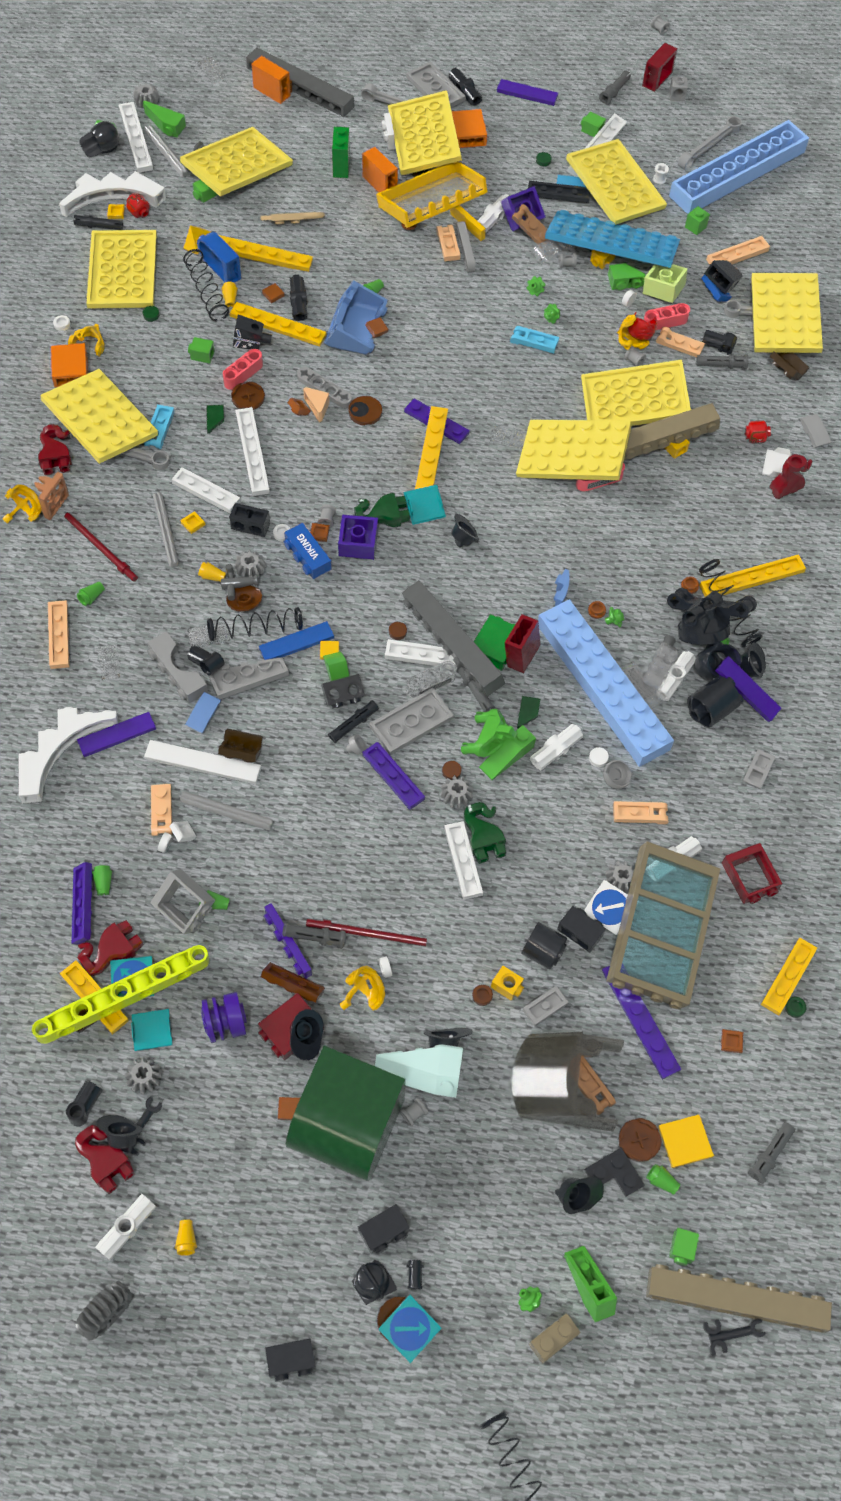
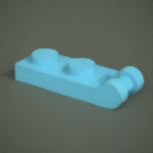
[510,326,559,354]
[144,404,175,449]

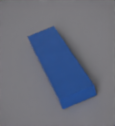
[259,621,334,660]

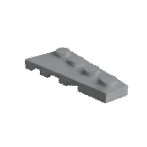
[208,657,289,699]

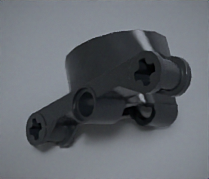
[667,588,757,645]

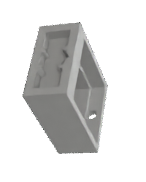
[150,869,215,934]

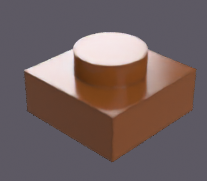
[287,398,311,416]

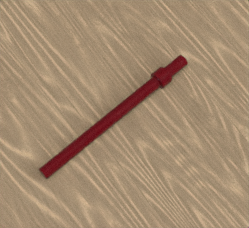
[64,512,138,582]
[306,919,427,947]

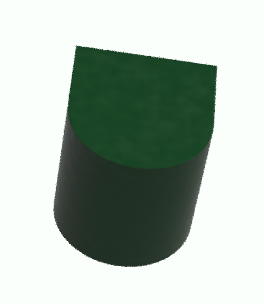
[286,1046,406,1181]

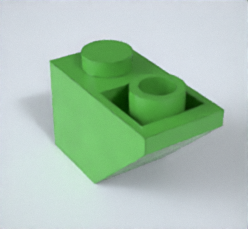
[608,263,645,290]

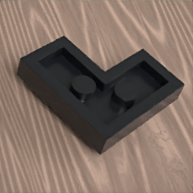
[584,1147,645,1197]

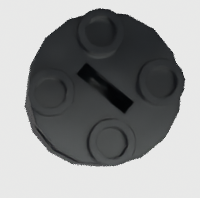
[687,676,744,728]

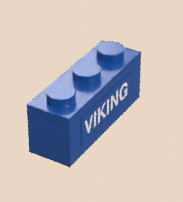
[283,523,332,579]

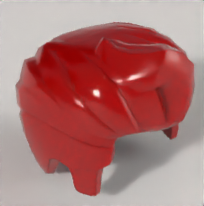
[628,312,657,341]

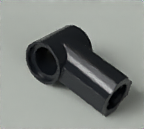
[702,329,737,355]
[187,645,225,676]
[66,1081,102,1127]

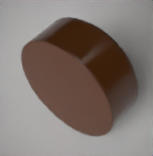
[389,622,407,640]
[442,761,462,780]
[472,985,493,1006]

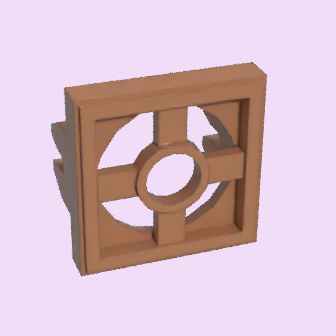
[34,472,69,520]

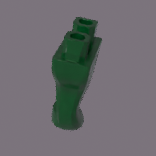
[354,493,410,527]
[464,802,506,864]

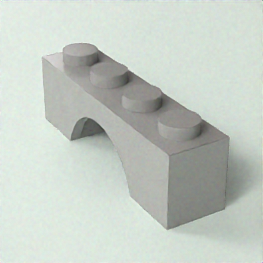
[147,631,208,704]

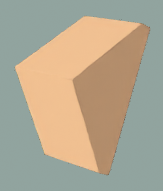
[303,387,330,422]

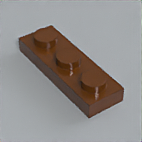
[260,962,325,1003]

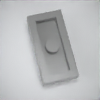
[522,986,569,1027]

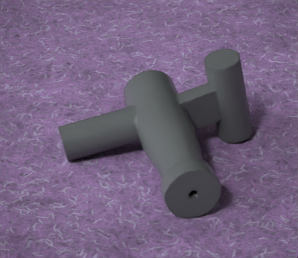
[221,564,259,601]

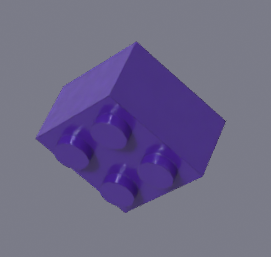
[501,186,546,232]
[338,515,378,560]

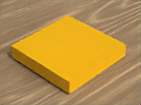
[658,1115,714,1168]

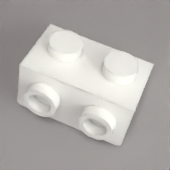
[381,113,396,150]

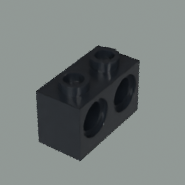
[229,503,270,537]
[321,674,365,709]

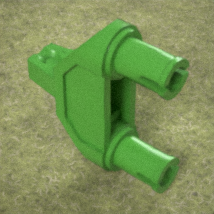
[461,709,517,757]

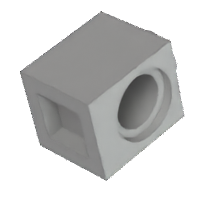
[669,77,688,101]

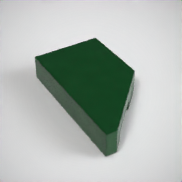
[206,405,224,434]
[517,696,541,729]

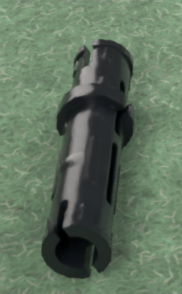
[73,214,123,230]
[328,700,379,743]

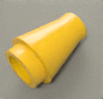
[221,282,238,307]
[198,562,227,582]
[175,1220,197,1256]

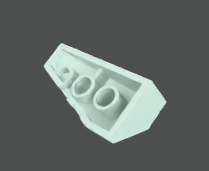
[375,1045,463,1098]

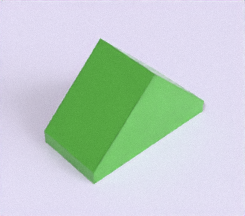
[323,651,350,690]

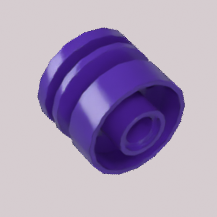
[201,992,247,1043]

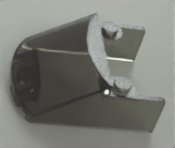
[511,1032,624,1132]

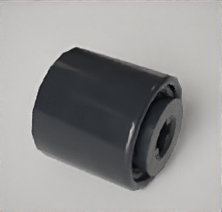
[521,922,567,970]

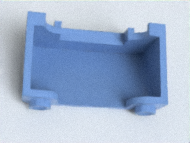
[324,280,388,354]

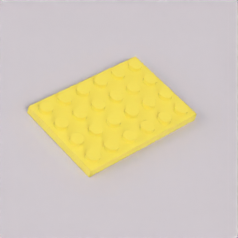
[388,90,462,175]
[180,127,293,196]
[566,139,667,225]
[86,230,157,308]
[751,273,823,353]
[581,360,691,426]
[41,369,158,464]
[516,420,632,480]

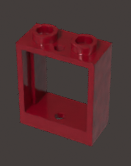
[642,43,678,92]
[722,843,783,904]

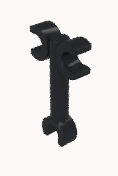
[131,1097,162,1156]
[703,1319,766,1356]

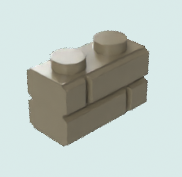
[528,1313,581,1364]

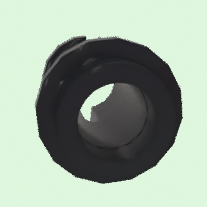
[406,1260,424,1289]

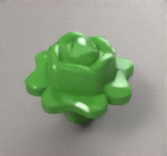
[527,276,546,296]
[544,304,560,324]
[605,607,625,628]
[518,1286,542,1312]

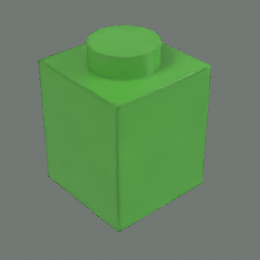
[581,111,606,137]
[193,180,218,203]
[685,206,710,235]
[188,337,215,364]
[669,1228,699,1266]

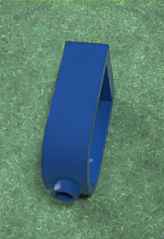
[197,232,241,283]

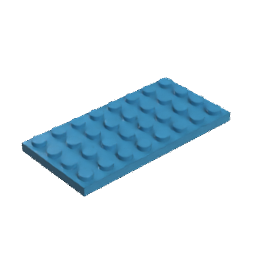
[545,210,680,268]

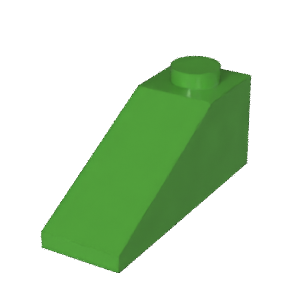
[143,100,186,138]
[479,725,536,780]
[564,1246,617,1322]

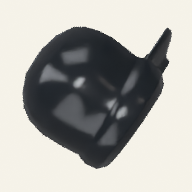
[79,121,119,157]
[695,642,742,680]

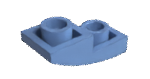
[554,569,569,606]
[185,692,221,733]

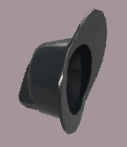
[451,514,479,548]
[739,643,766,678]
[289,1009,324,1061]
[424,1027,473,1048]
[96,1115,142,1153]
[555,1177,604,1214]
[352,1260,397,1305]

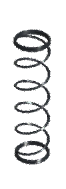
[183,249,229,321]
[699,559,763,648]
[207,607,303,642]
[480,1411,542,1501]

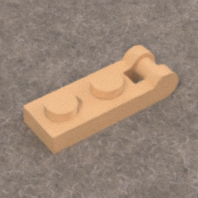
[436,225,460,262]
[656,327,705,357]
[151,784,172,836]
[613,801,669,824]

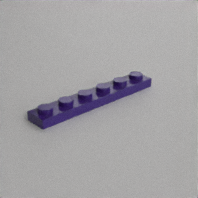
[602,965,681,1080]

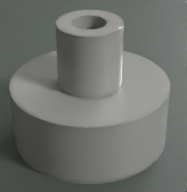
[346,734,366,755]

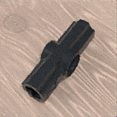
[448,67,482,106]
[290,275,307,321]

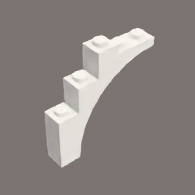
[59,171,166,217]
[19,707,118,803]

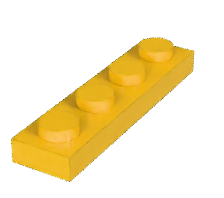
[761,937,817,1016]
[60,960,129,1035]

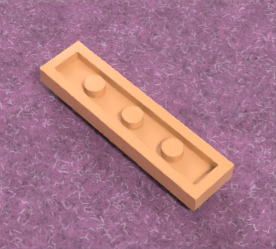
[706,236,770,264]
[48,600,70,669]

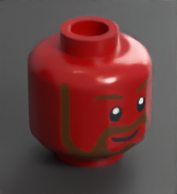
[126,193,150,218]
[745,420,771,444]

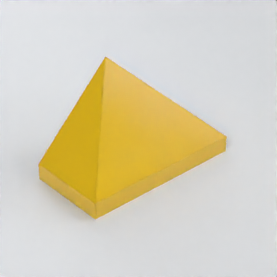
[184,225,211,255]

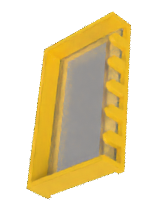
[376,161,488,228]

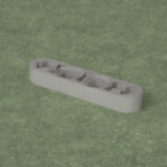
[456,221,475,272]
[297,367,352,408]

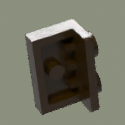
[770,351,809,380]
[218,728,263,763]

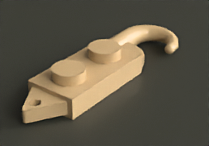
[261,212,325,224]

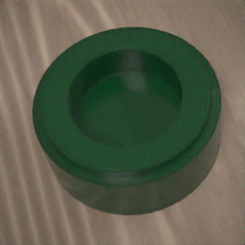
[536,152,552,167]
[142,306,160,322]
[785,996,807,1018]

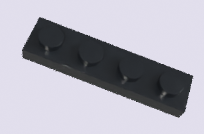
[528,180,590,203]

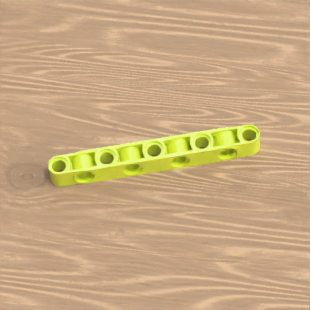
[32,945,209,1044]

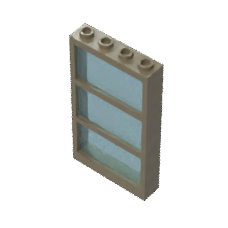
[606,841,720,1010]

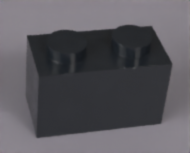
[557,906,606,953]
[358,1204,410,1254]
[265,1338,316,1382]

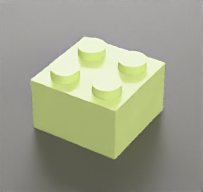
[643,264,688,303]

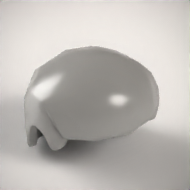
[603,760,633,789]

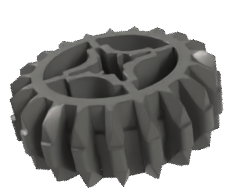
[75,1281,133,1341]

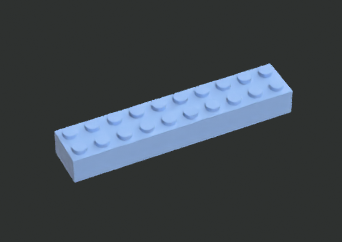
[669,120,809,214]
[538,599,674,767]

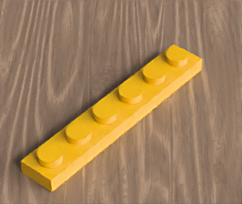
[219,235,313,272]
[229,302,327,347]
[415,406,448,489]
[699,554,806,597]

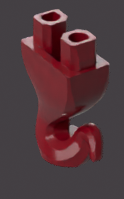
[38,424,72,475]
[769,454,813,500]
[77,920,144,976]
[75,1125,135,1194]

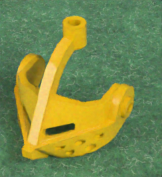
[617,315,650,350]
[68,324,105,357]
[3,484,42,523]
[340,966,385,1011]

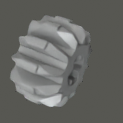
[133,83,160,108]
[235,549,266,579]
[441,775,474,809]
[605,860,635,894]
[125,1057,162,1095]

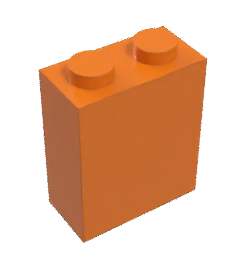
[252,56,291,104]
[452,109,487,148]
[362,147,398,192]
[51,343,88,387]

